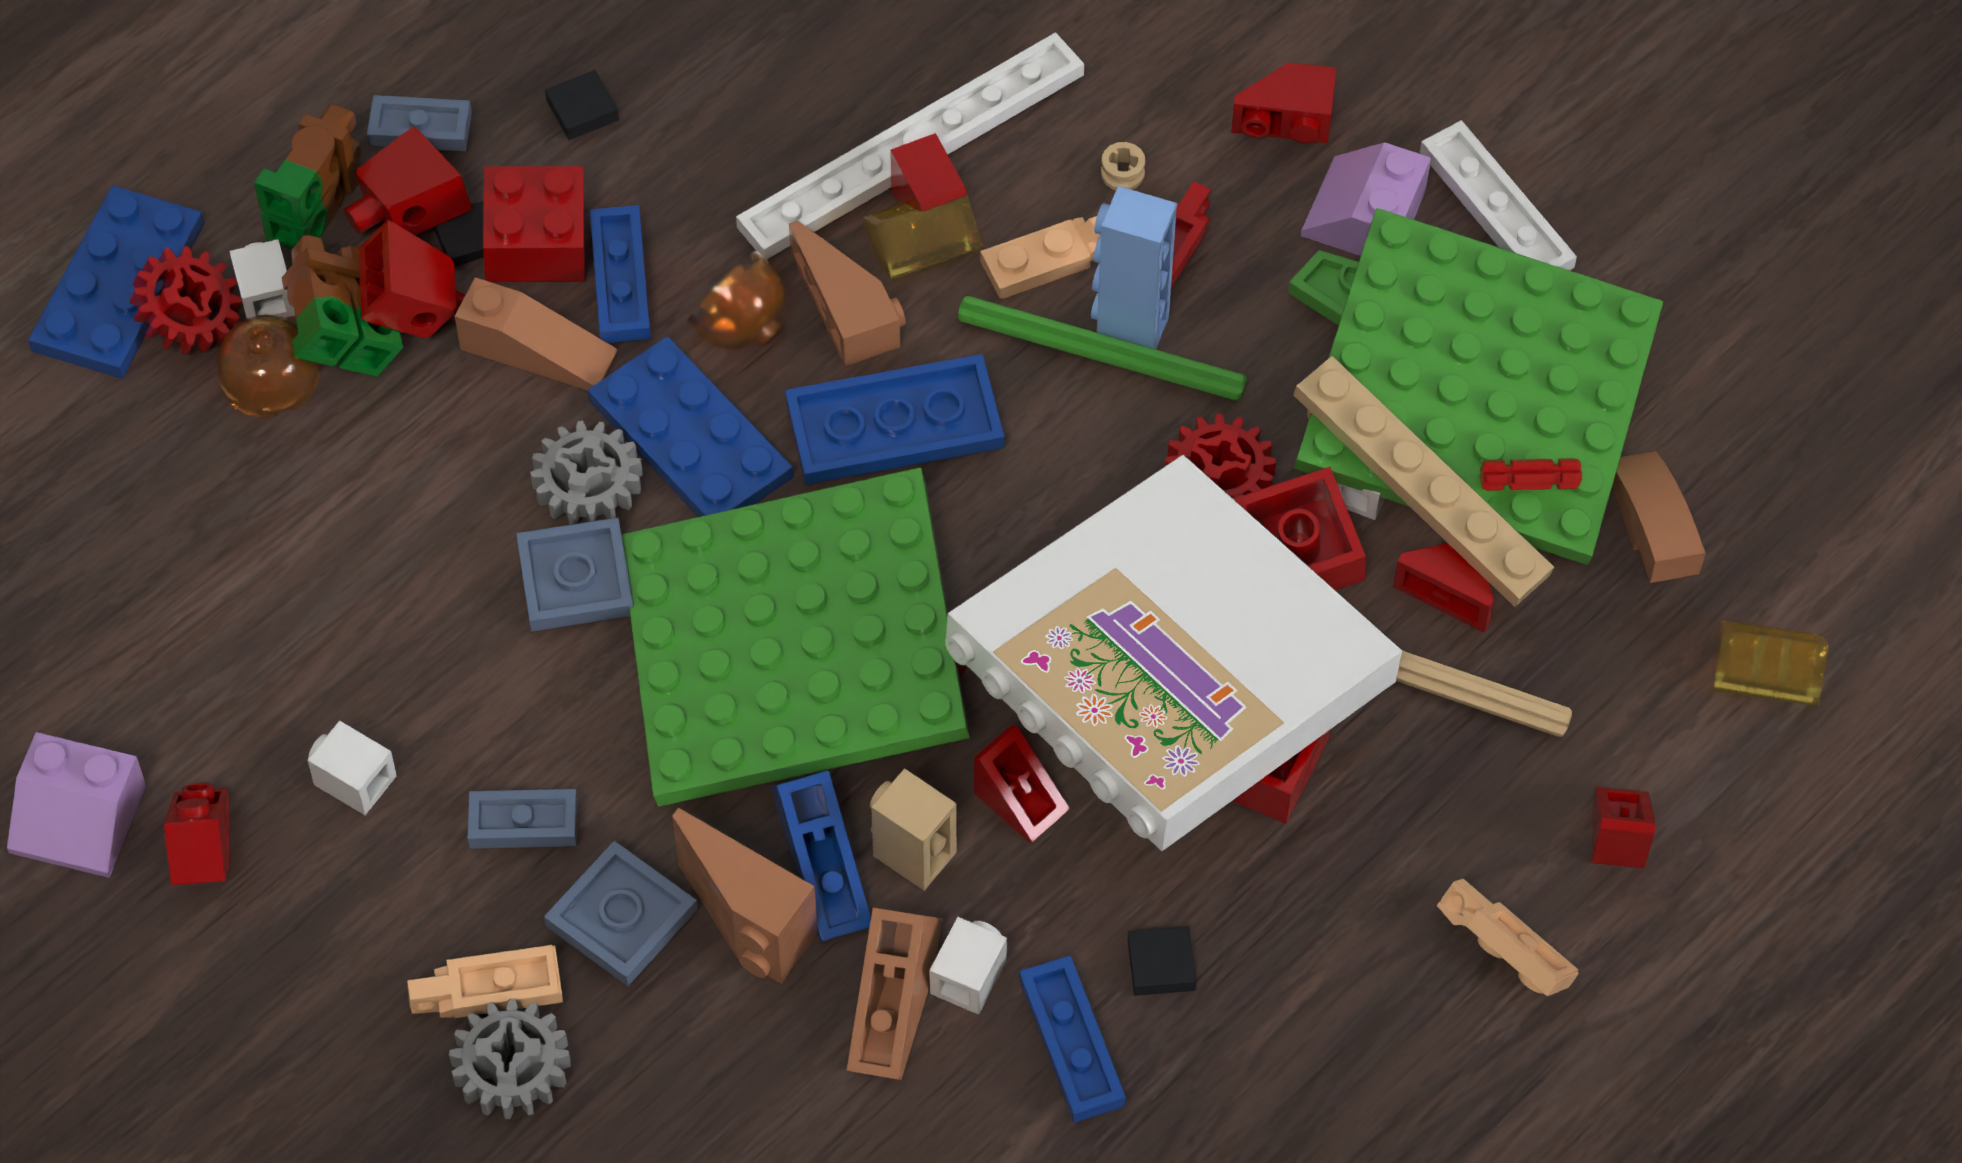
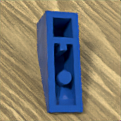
[770,771,871,942]

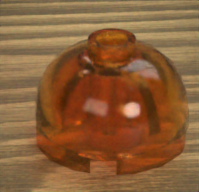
[687,251,785,350]
[216,314,320,418]

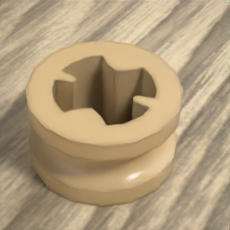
[1101,142,1145,190]

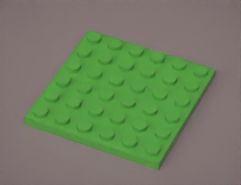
[1293,208,1664,565]
[621,467,970,807]

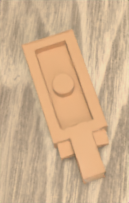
[980,216,1100,299]
[1437,879,1579,996]
[407,945,563,1018]

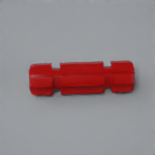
[1480,458,1582,491]

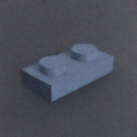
[367,95,472,152]
[467,789,578,849]

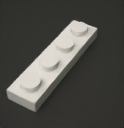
[1420,120,1577,270]

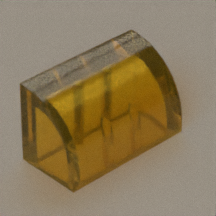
[862,194,983,280]
[1713,620,1829,706]

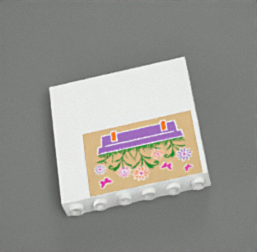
[945,455,1402,851]

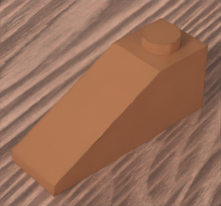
[789,221,906,366]
[455,277,618,390]
[847,908,943,1080]

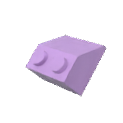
[1301,142,1431,256]
[7,732,147,878]

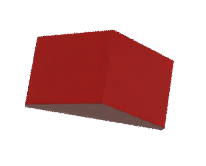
[890,133,967,212]
[1393,543,1495,633]
[974,725,1070,842]
[1591,786,1656,868]

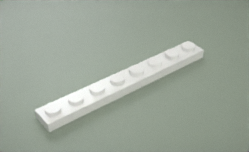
[736,32,1084,261]

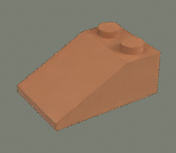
[672,808,818,984]

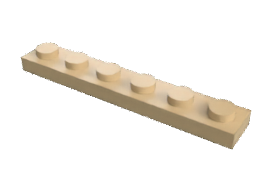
[1293,356,1554,607]

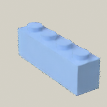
[1091,186,1177,349]

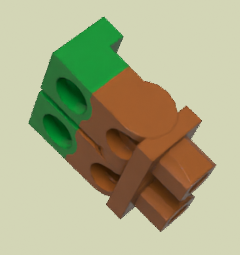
[254,104,361,250]
[281,235,403,377]

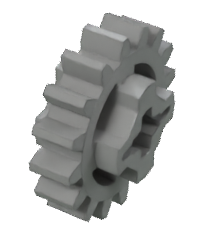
[530,421,643,525]
[449,999,571,1119]

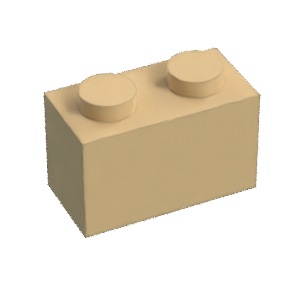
[870,768,957,891]

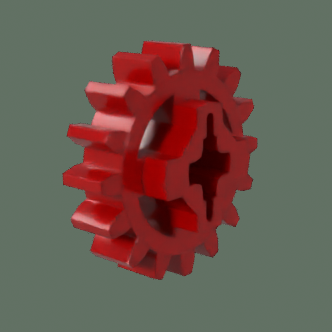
[129,246,242,354]
[1165,414,1276,499]

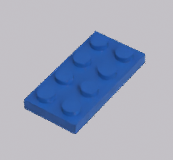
[28,186,205,379]
[588,336,793,517]
[785,354,1004,485]

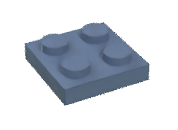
[516,518,633,632]
[544,841,698,986]

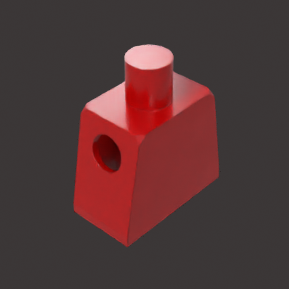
[343,126,472,235]
[358,220,466,338]

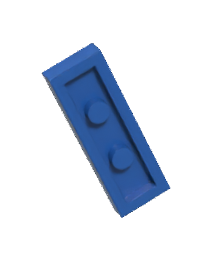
[590,205,651,343]
[1019,955,1126,1123]

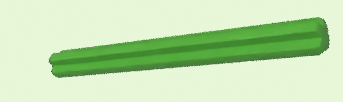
[958,296,1247,401]

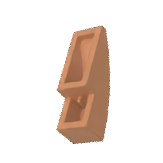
[1613,451,1706,583]

